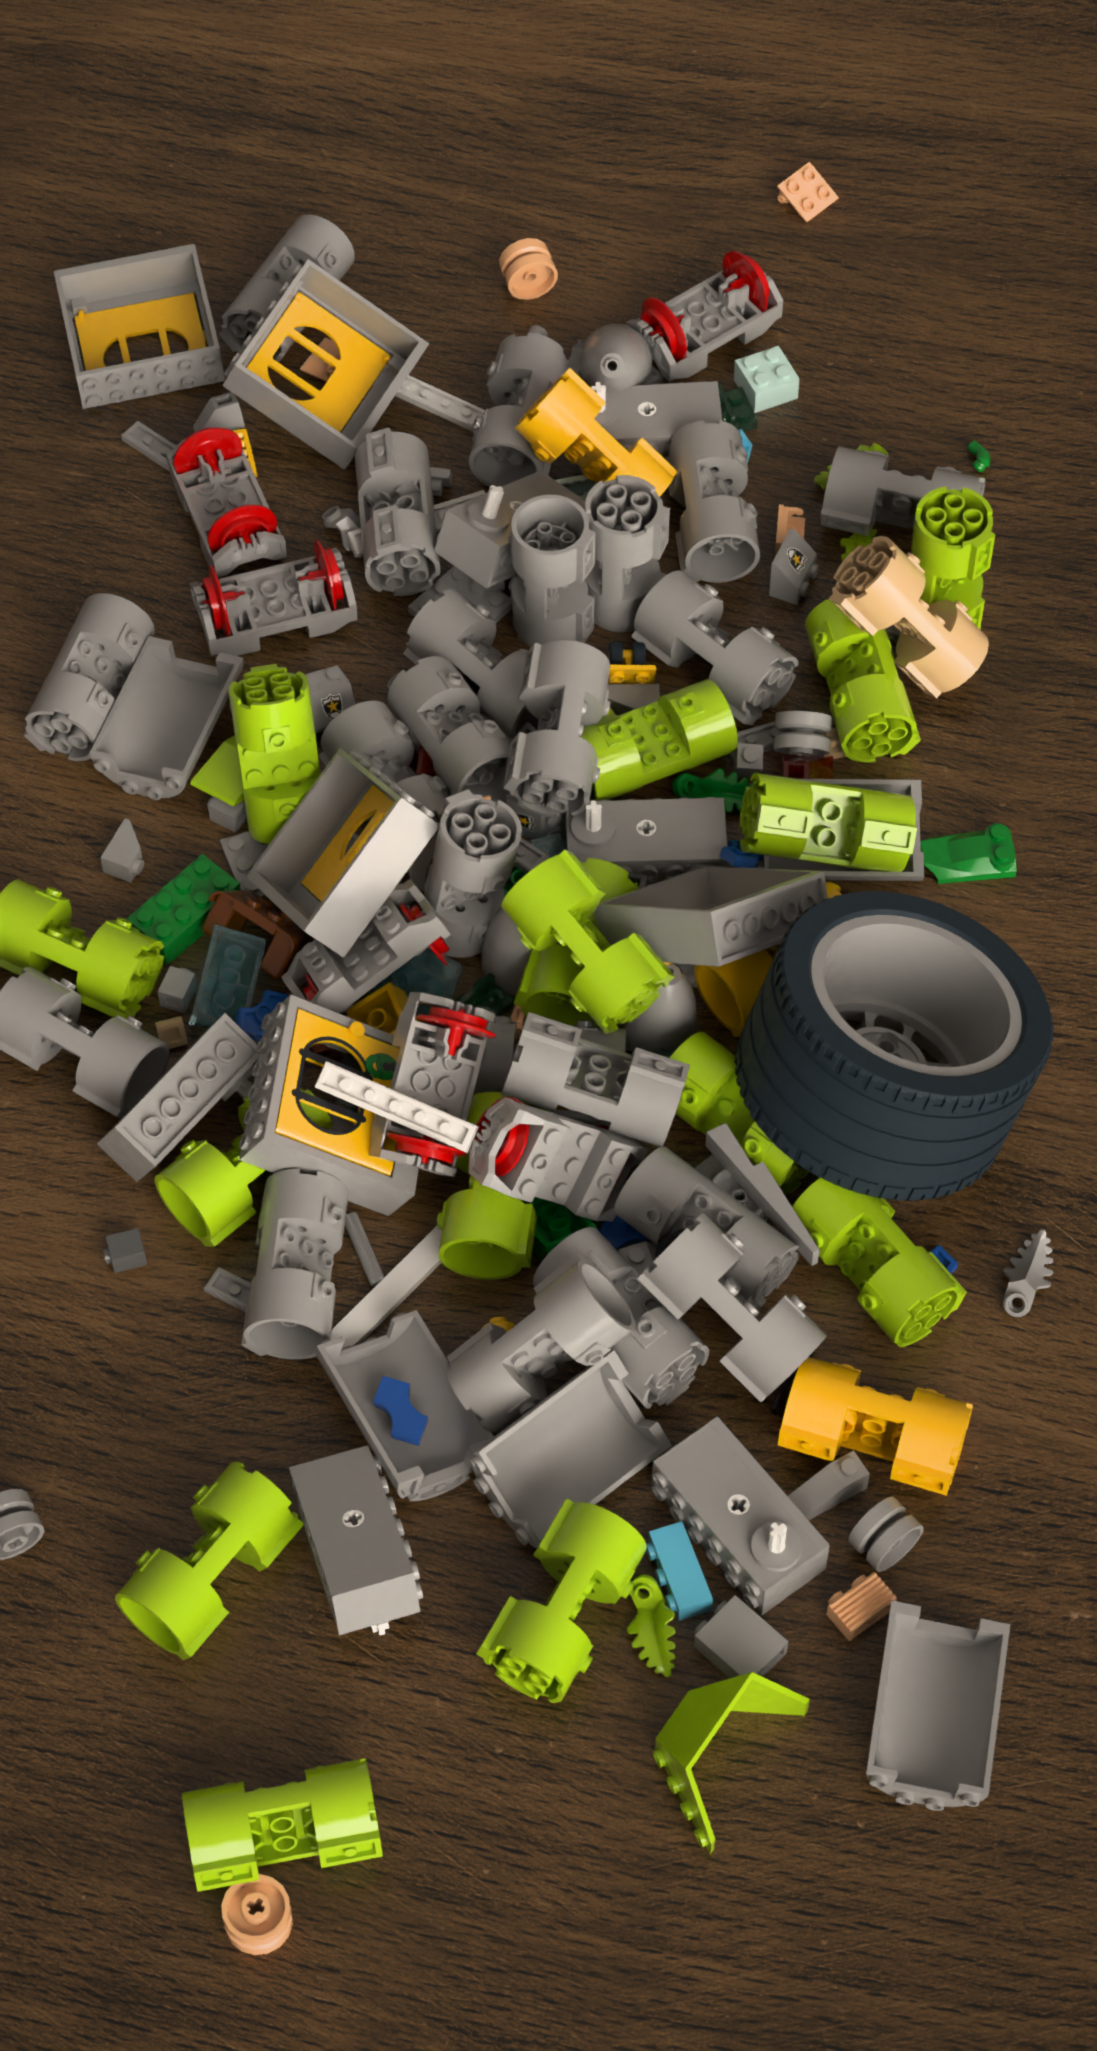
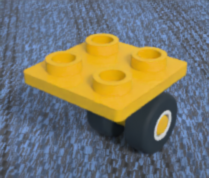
[608,642,656,684]

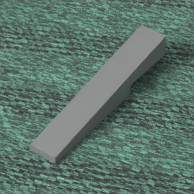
[705,1123,819,1266]

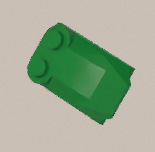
[920,823,1017,884]

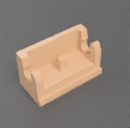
[775,504,805,556]

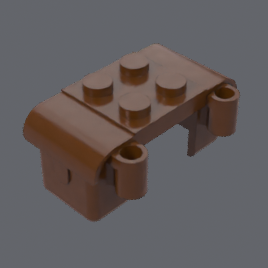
[202,890,315,980]

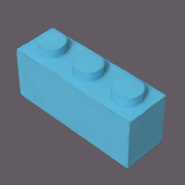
[646,1521,713,1621]

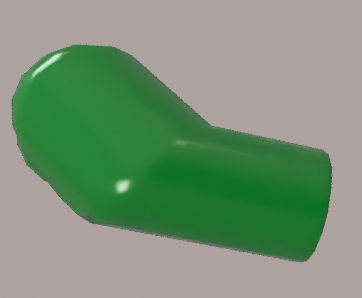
[967,440,991,472]

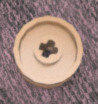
[499,238,558,300]
[221,1874,293,1955]

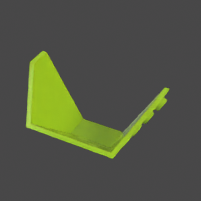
[652,1672,810,1855]

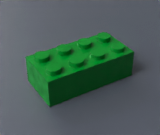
[126,854,241,966]

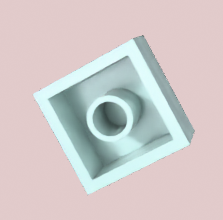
[734,346,800,413]

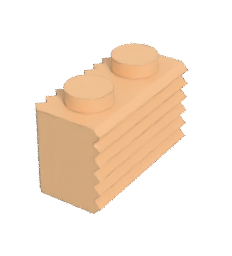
[826,1572,897,1641]

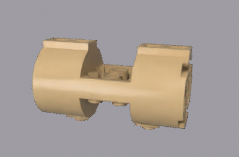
[829,536,989,698]

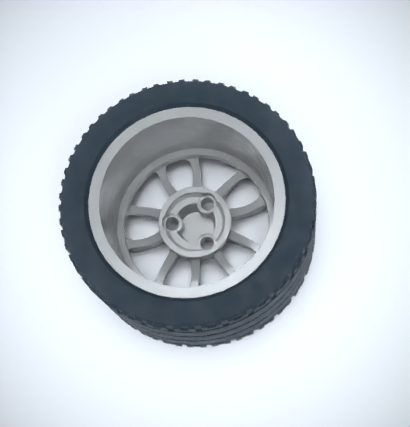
[734,891,1054,1201]

